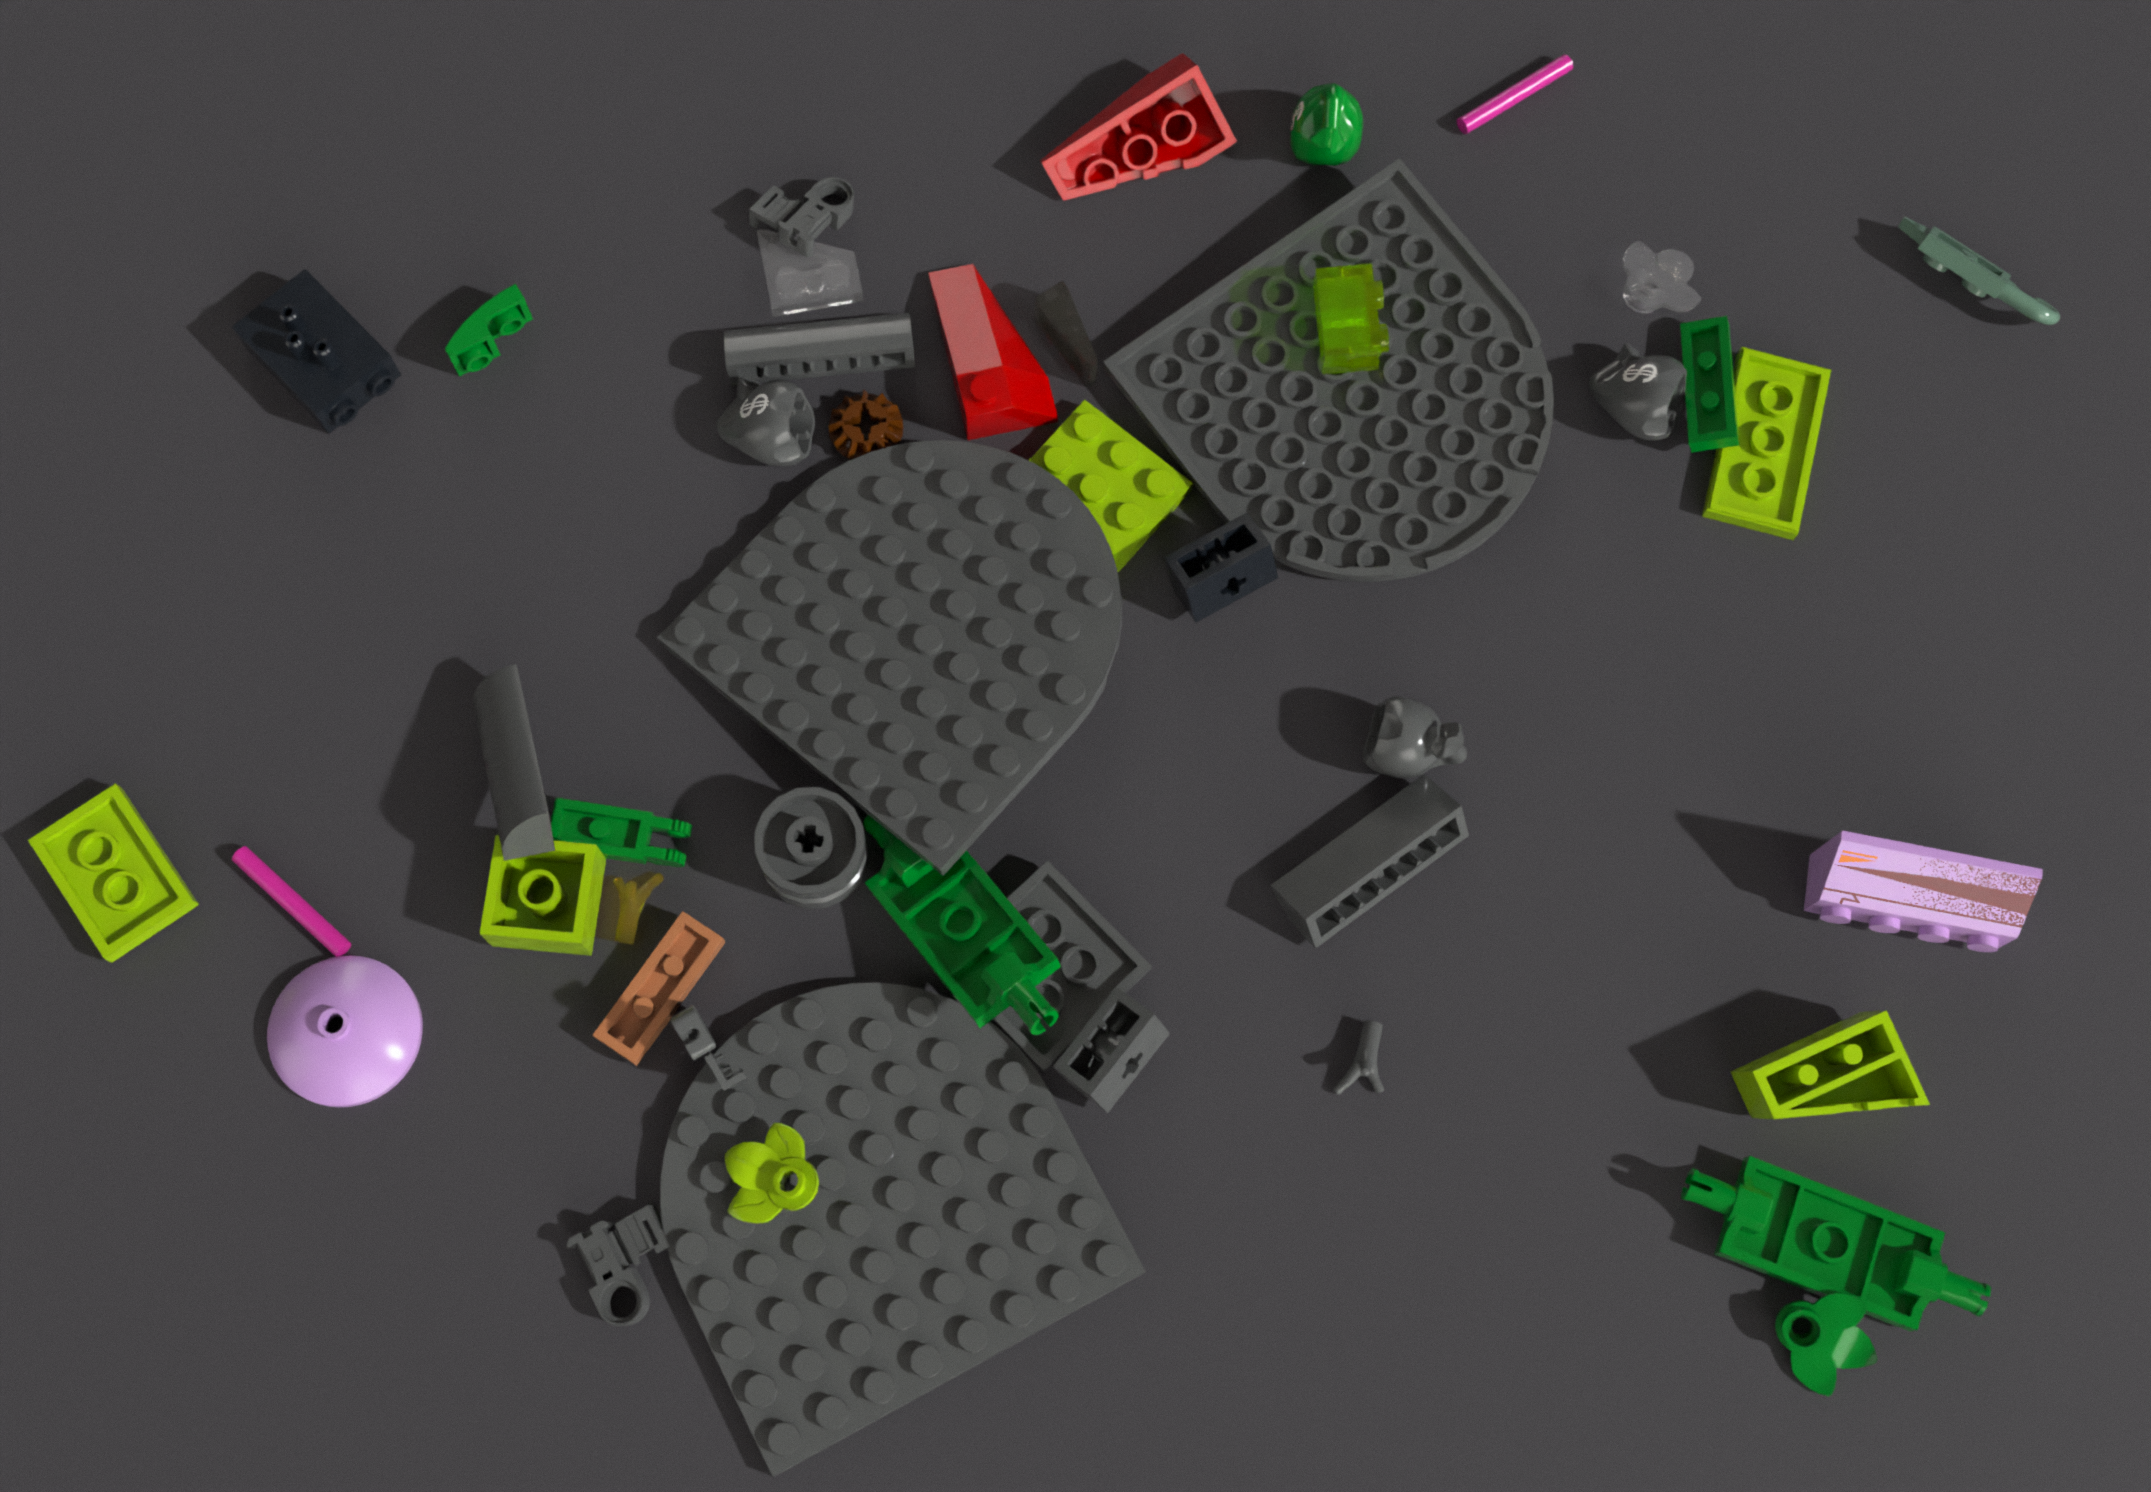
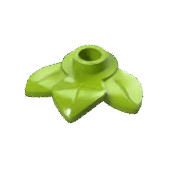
[725,1122,819,1224]

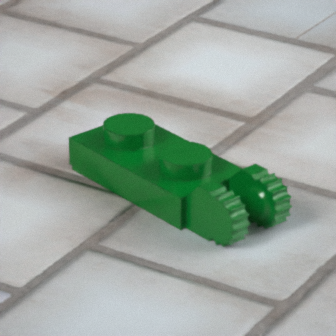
[550,798,693,868]

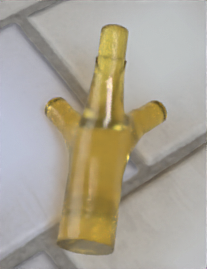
[613,873,664,945]

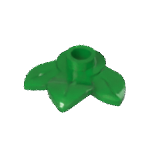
[1775,1292,1878,1396]

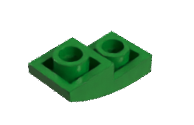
[445,283,533,377]

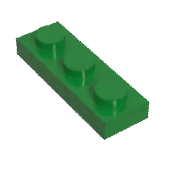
[1680,316,1739,453]

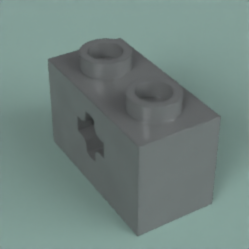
[1053,986,1170,1113]

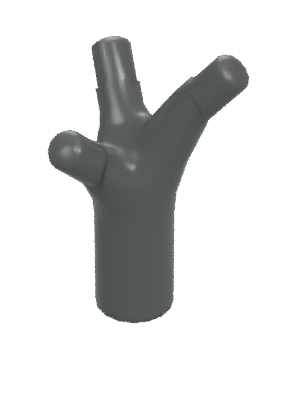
[1333,1020,1384,1095]

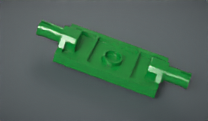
[863,815,1062,1035]
[1681,1156,1991,1332]

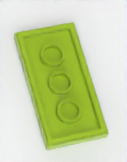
[1702,347,1831,540]

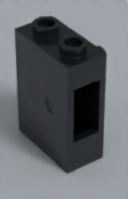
[232,269,401,434]

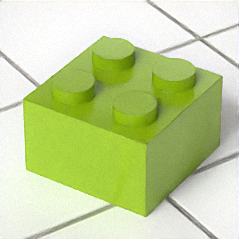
[479,835,606,956]

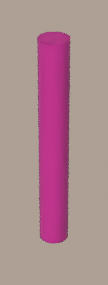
[1457,54,1573,135]
[232,846,352,957]

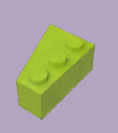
[1730,1010,1930,1119]

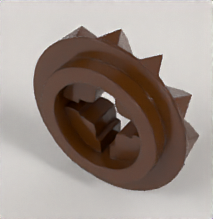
[828,389,903,460]

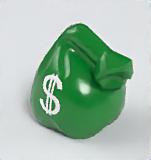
[1290,82,1363,166]

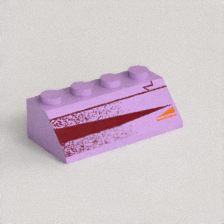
[1804,831,2043,952]

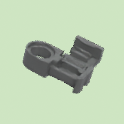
[749,177,854,257]
[670,1005,747,1091]
[567,1205,670,1326]

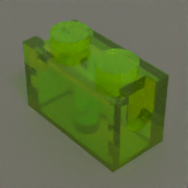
[1313,263,1389,374]

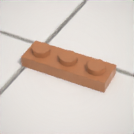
[593,911,726,1066]

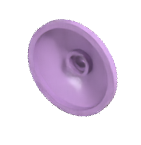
[267,956,423,1108]

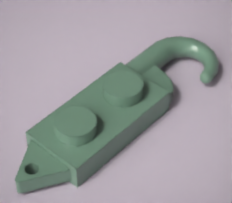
[1898,217,2060,325]

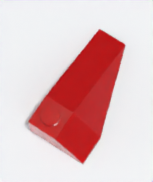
[1040,53,1237,201]
[928,264,1058,440]

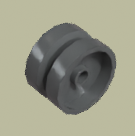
[754,787,868,909]

